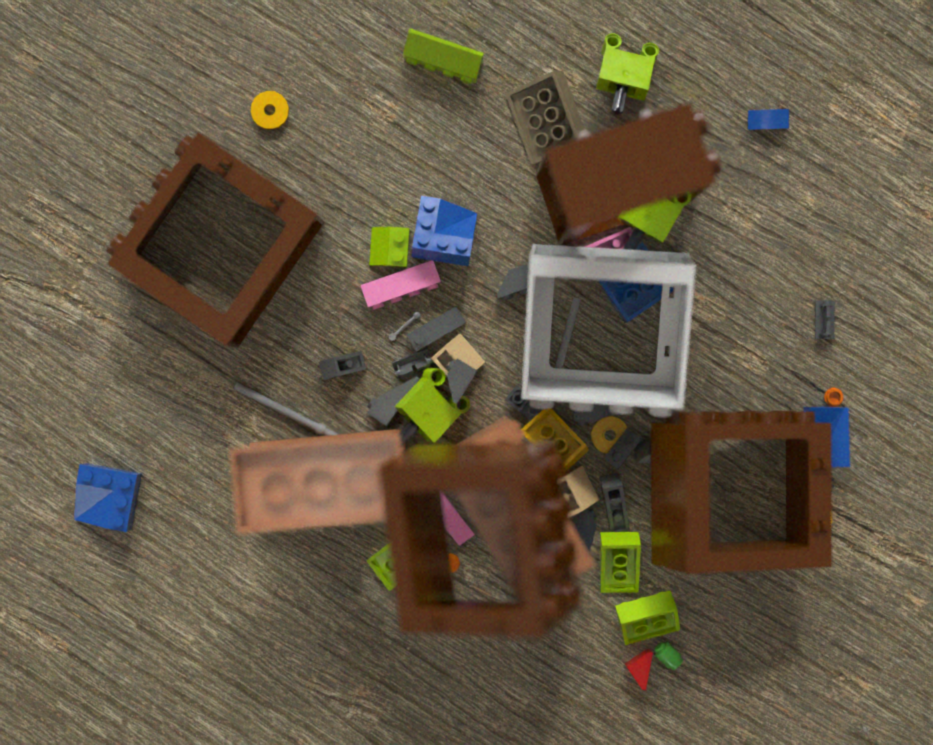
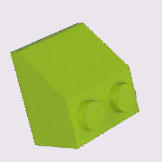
[369,227,410,268]

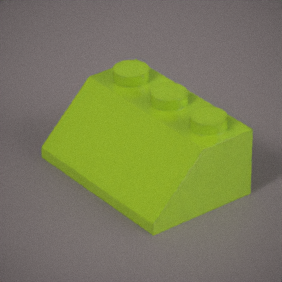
[615,590,680,645]

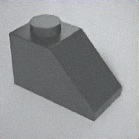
[319,351,366,380]
[446,358,477,404]

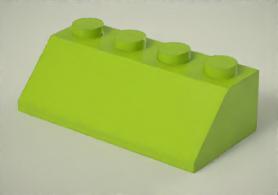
[403,28,484,84]

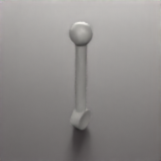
[389,312,421,341]

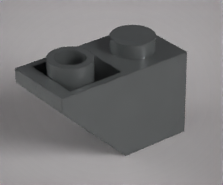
[496,264,529,301]

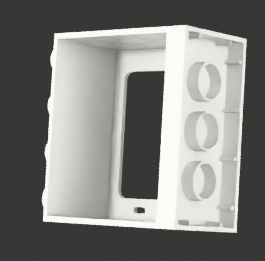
[522,244,695,417]

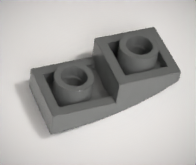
[505,385,543,421]

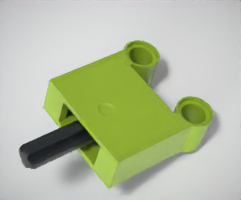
[596,33,659,115]
[617,192,691,250]
[395,368,471,447]

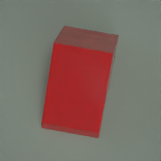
[625,649,653,691]

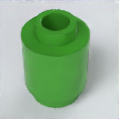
[654,642,683,670]

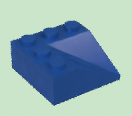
[412,196,477,266]
[597,242,674,323]
[803,406,850,467]
[74,463,142,532]

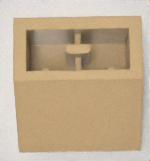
[431,333,485,376]
[561,466,599,516]

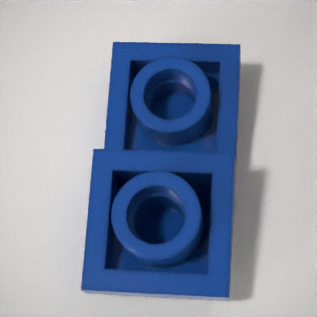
[748,109,789,130]

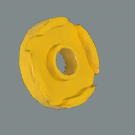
[251,91,289,130]
[591,416,627,454]

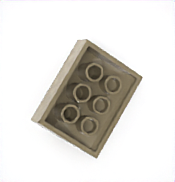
[505,70,585,165]

